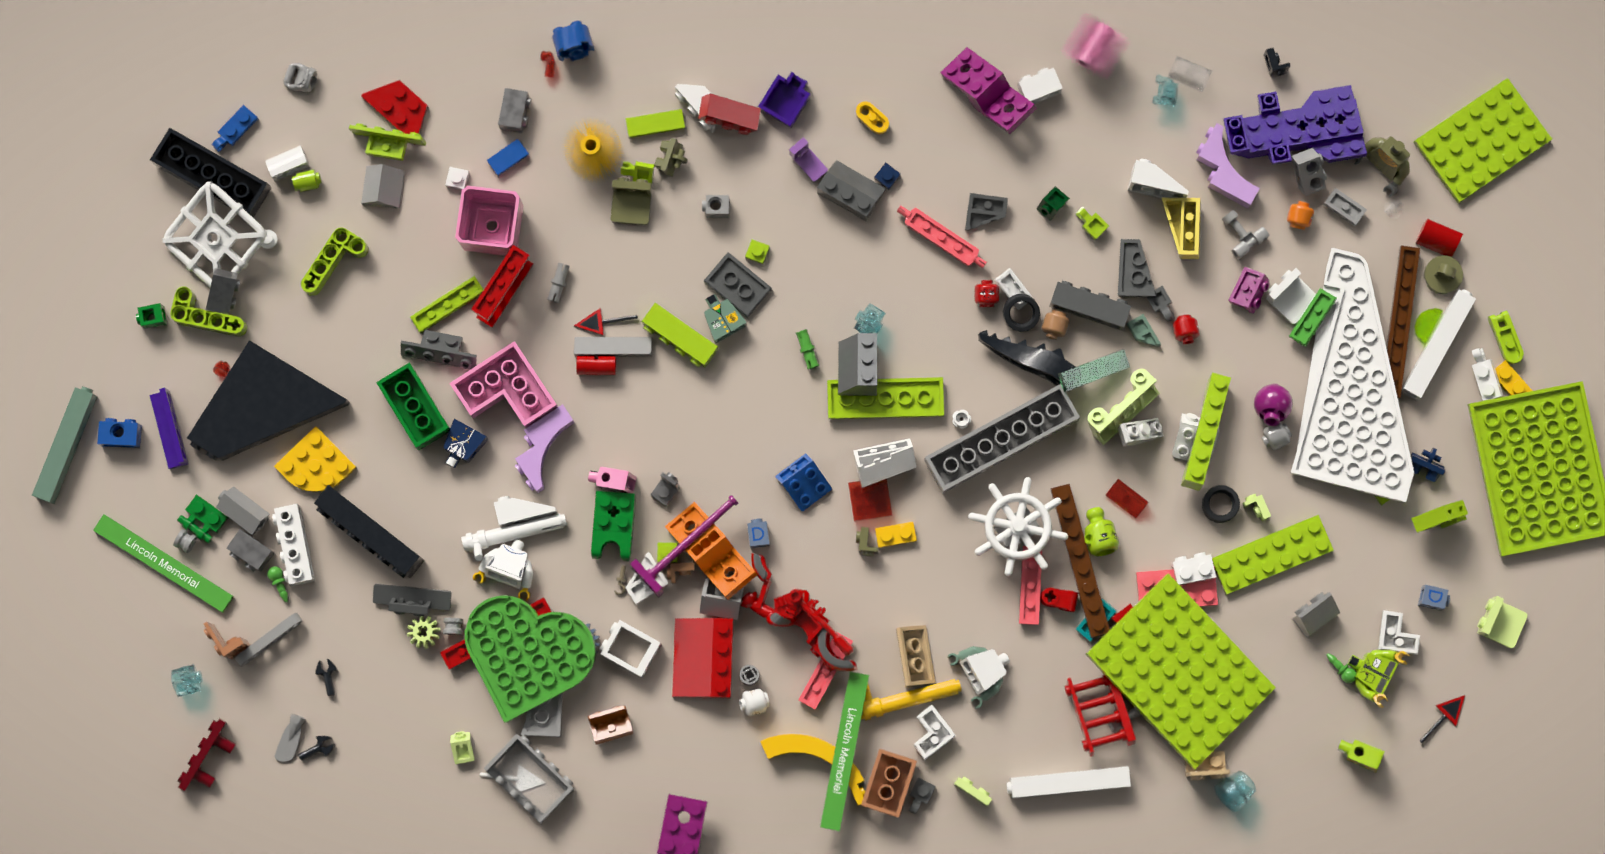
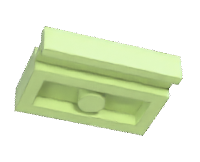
[954,777,992,806]

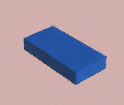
[487,139,529,176]

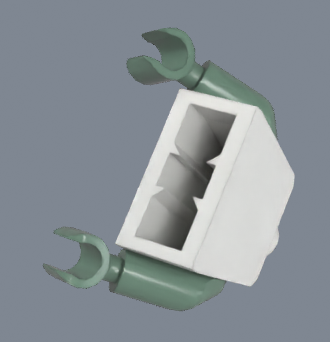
[947,646,1010,708]

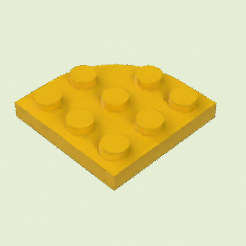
[274,426,357,492]

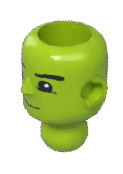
[1084,507,1119,557]

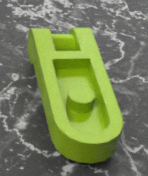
[1488,310,1524,364]

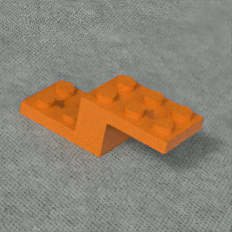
[665,502,757,600]

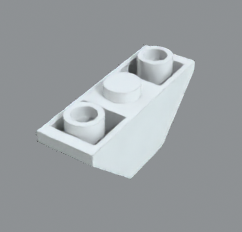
[675,84,716,133]
[1118,418,1164,447]

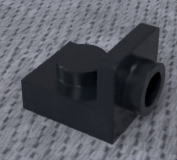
[1263,48,1291,76]

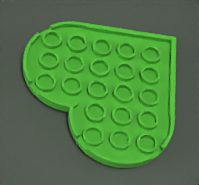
[465,595,596,723]

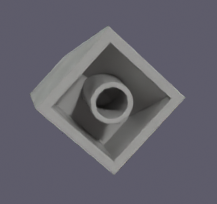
[699,574,744,620]

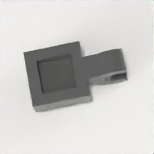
[1147,286,1175,322]
[909,778,936,814]

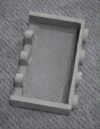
[484,734,574,824]

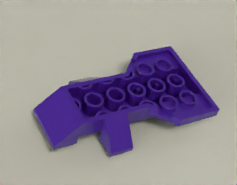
[1223,85,1367,165]

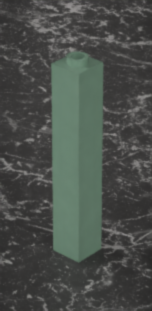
[32,386,97,504]

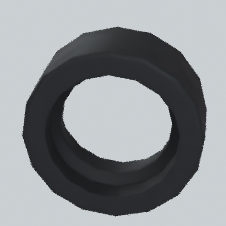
[1003,293,1040,332]
[1202,485,1240,523]

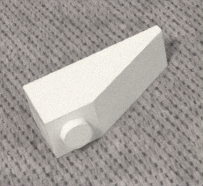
[494,496,557,527]

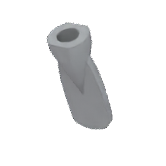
[275,714,305,762]

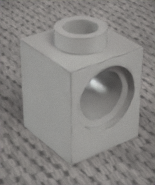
[702,195,729,218]

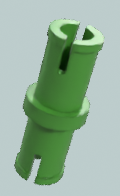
[796,329,819,370]

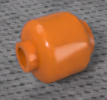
[1287,201,1314,230]

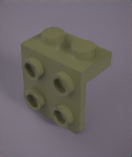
[611,178,652,225]

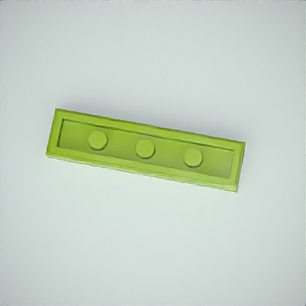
[410,275,484,334]

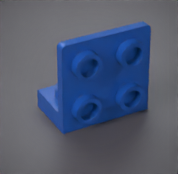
[775,453,832,511]

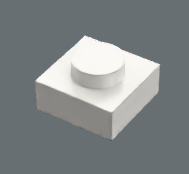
[445,167,469,190]

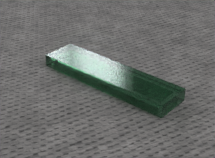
[1058,349,1130,392]

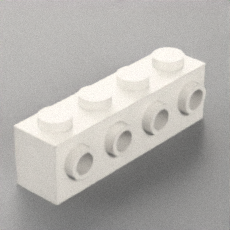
[272,504,315,586]

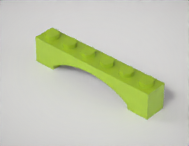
[1181,372,1231,491]

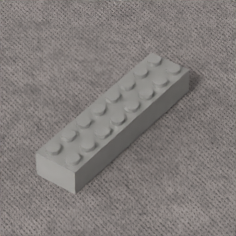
[924,384,1080,494]

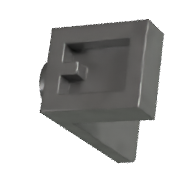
[650,472,680,506]

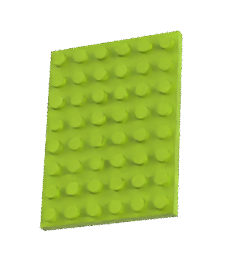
[1467,381,1605,556]
[1085,573,1276,769]

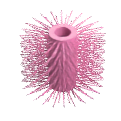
[1061,13,1130,79]

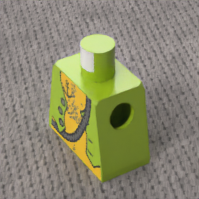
[1337,740,1385,773]

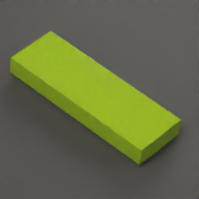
[626,109,685,138]

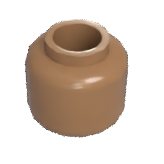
[1042,310,1069,340]

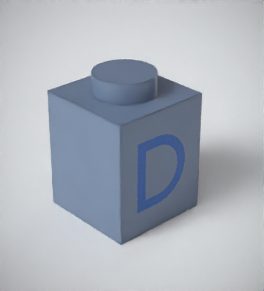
[747,518,770,549]
[1418,585,1450,611]

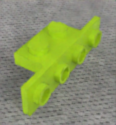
[349,123,426,161]

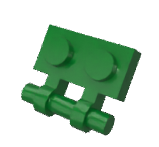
[177,494,229,543]

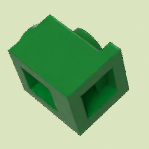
[136,303,168,329]

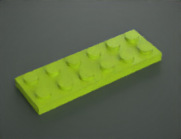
[827,377,944,419]
[1212,515,1334,595]

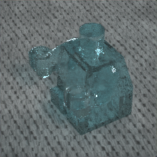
[1152,74,1179,106]

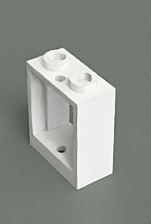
[600,620,661,678]

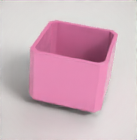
[455,186,524,256]

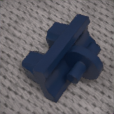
[1410,447,1445,482]

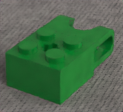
[591,491,636,562]

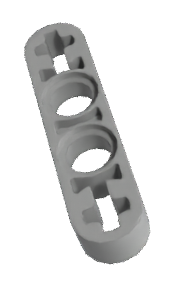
[235,613,303,666]

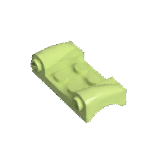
[1088,369,1160,445]

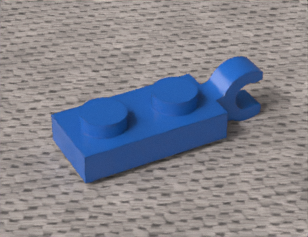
[212,105,258,152]

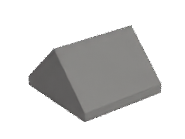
[361,164,405,208]

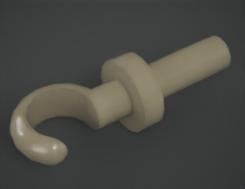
[614,565,626,595]

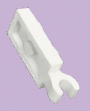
[1472,348,1503,401]

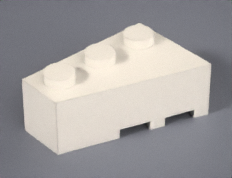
[853,439,916,488]

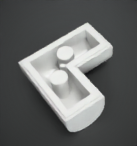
[1378,610,1420,655]
[913,705,956,760]

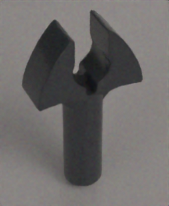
[315,659,338,696]
[298,736,335,761]

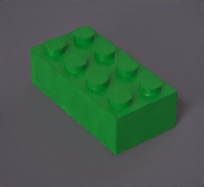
[376,362,450,451]

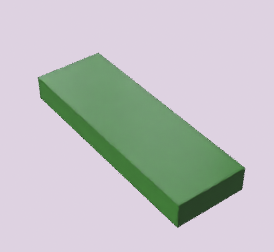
[1289,288,1337,347]

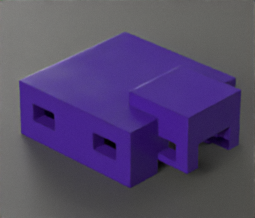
[758,72,811,128]

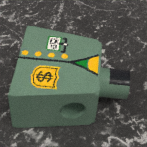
[704,294,747,344]

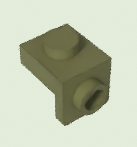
[856,527,879,557]

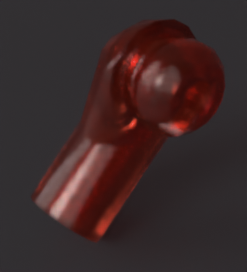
[540,51,556,78]

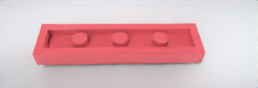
[1019,546,1042,625]
[798,632,853,710]

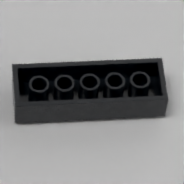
[150,127,272,218]
[314,485,425,579]

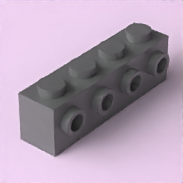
[1049,281,1131,331]

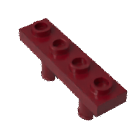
[177,718,236,791]

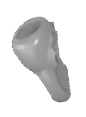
[283,63,318,92]

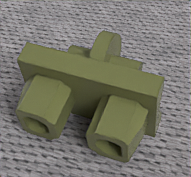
[654,138,688,177]

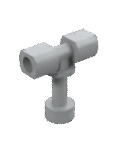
[1222,210,1270,260]

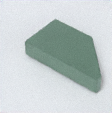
[1126,314,1161,347]

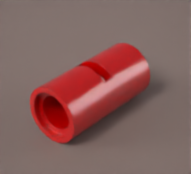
[576,356,616,376]

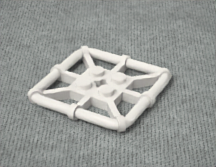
[162,182,267,287]

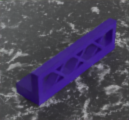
[149,387,189,470]

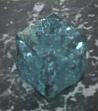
[854,303,886,334]
[171,664,203,697]

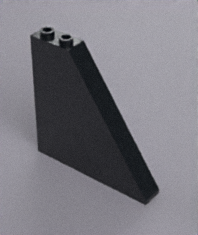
[187,340,350,461]

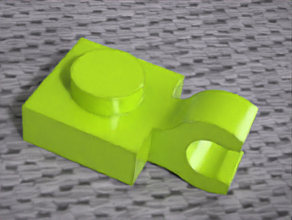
[620,161,655,185]
[1075,207,1109,240]

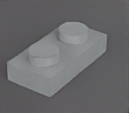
[1323,188,1367,226]

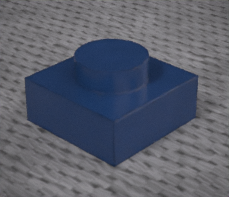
[874,162,901,190]

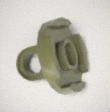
[1423,255,1463,294]

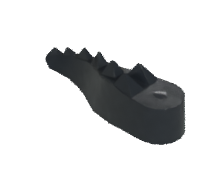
[978,330,1080,391]

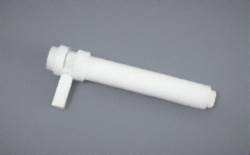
[461,513,567,561]

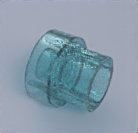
[1214,771,1257,812]

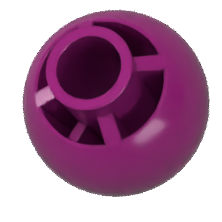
[1254,384,1293,426]

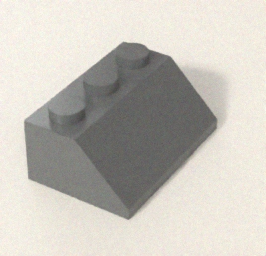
[817,160,886,221]
[838,333,877,396]

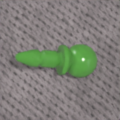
[267,566,288,602]
[1326,653,1356,684]

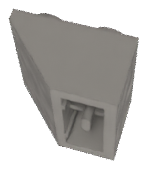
[1292,592,1341,637]

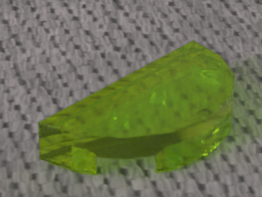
[1414,308,1443,345]

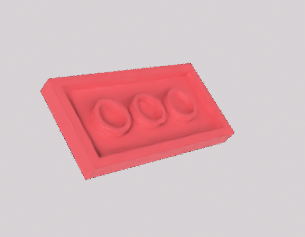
[1136,568,1218,607]

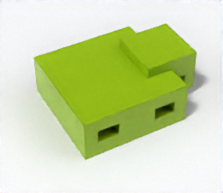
[1411,500,1468,533]

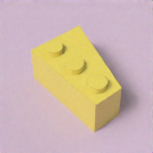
[1161,197,1201,259]

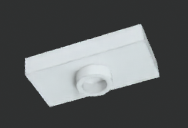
[995,268,1033,310]

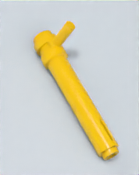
[861,679,962,721]

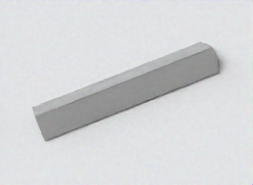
[574,337,652,357]

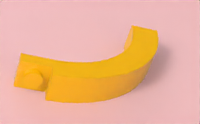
[760,734,865,805]

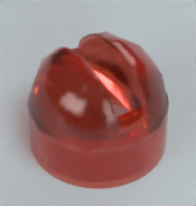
[213,361,230,377]

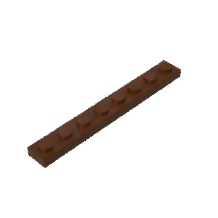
[1386,245,1420,399]
[1050,484,1110,638]

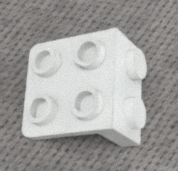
[1266,268,1316,324]
[1172,413,1219,464]

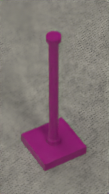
[630,495,739,598]

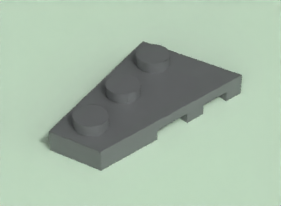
[1118,239,1157,298]

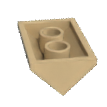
[896,625,935,688]

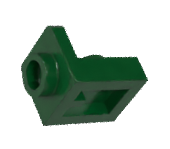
[1036,186,1070,221]

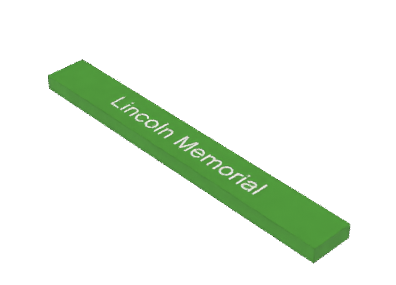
[93,514,234,613]
[820,672,869,831]

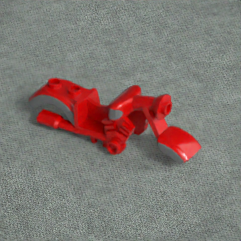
[740,553,858,672]

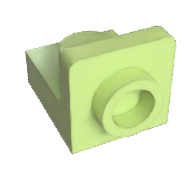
[1242,494,1271,521]
[450,731,475,764]

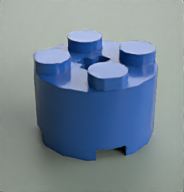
[552,21,594,61]

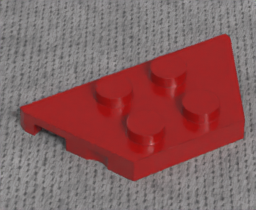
[361,80,428,145]

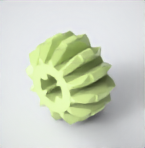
[407,616,441,649]

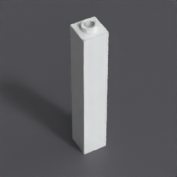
[1401,289,1476,401]
[1007,766,1131,798]

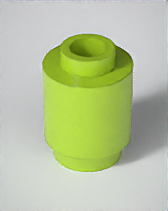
[292,169,322,192]

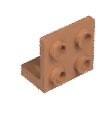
[204,622,250,659]

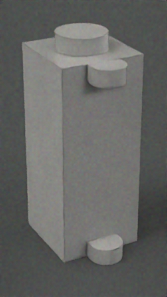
[216,486,270,535]

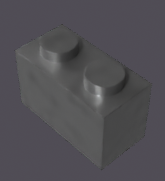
[498,88,532,133]
[206,268,240,315]
[227,529,275,572]

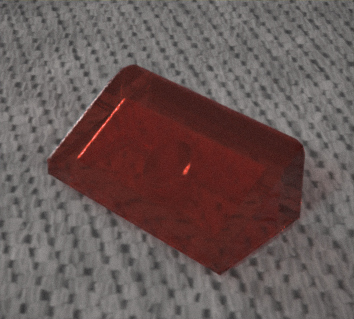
[1105,479,1149,519]

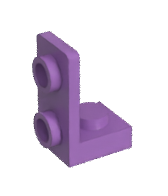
[789,137,828,182]

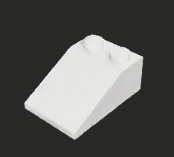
[1127,159,1189,198]

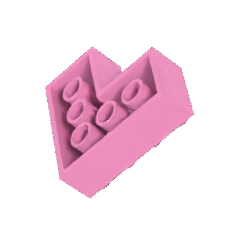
[449,341,558,428]

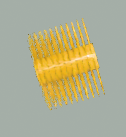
[563,118,624,182]

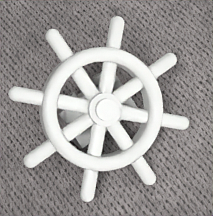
[968,477,1068,576]

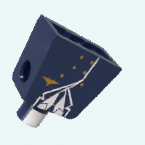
[443,418,488,468]

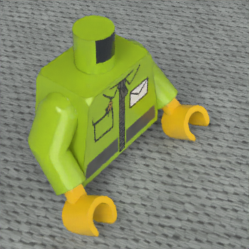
[1347,650,1410,708]

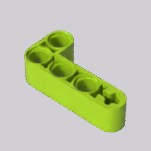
[301,227,368,296]
[170,286,247,337]

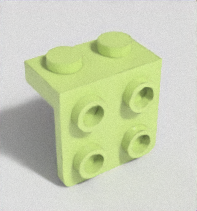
[1477,596,1528,648]

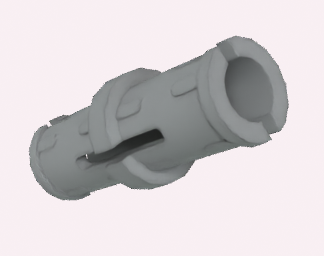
[547,263,570,303]

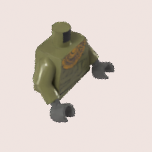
[1354,136,1410,197]

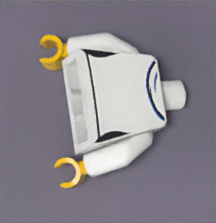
[472,540,533,600]

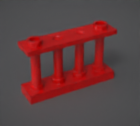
[471,245,534,328]
[1064,675,1136,757]

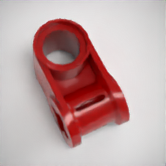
[1040,588,1079,612]

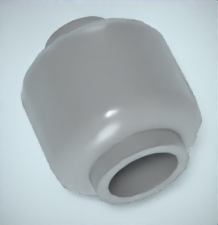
[1261,422,1292,450]

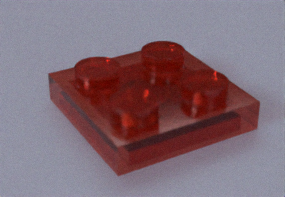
[848,479,892,522]

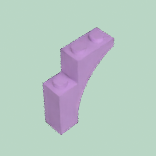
[1196,123,1260,209]
[515,404,575,493]

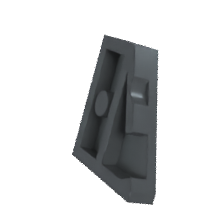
[965,193,1008,230]

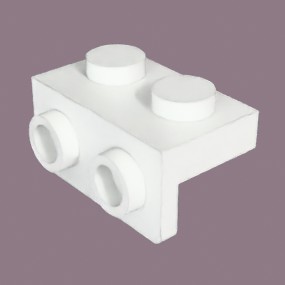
[1171,552,1216,585]

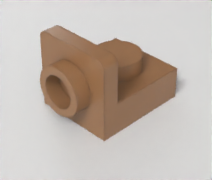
[667,562,695,584]

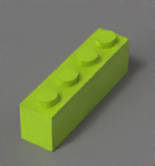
[642,303,718,368]

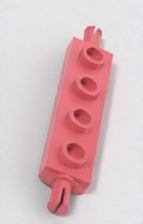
[897,205,987,269]

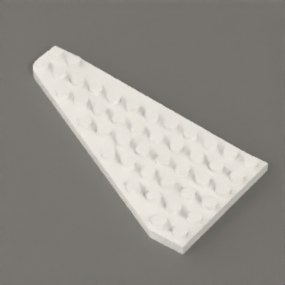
[1291,248,1414,503]

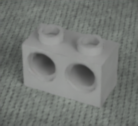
[1291,148,1327,196]

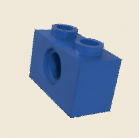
[97,418,142,448]

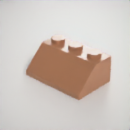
[861,749,917,818]

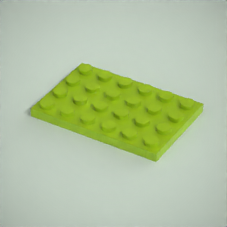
[1414,78,1552,203]

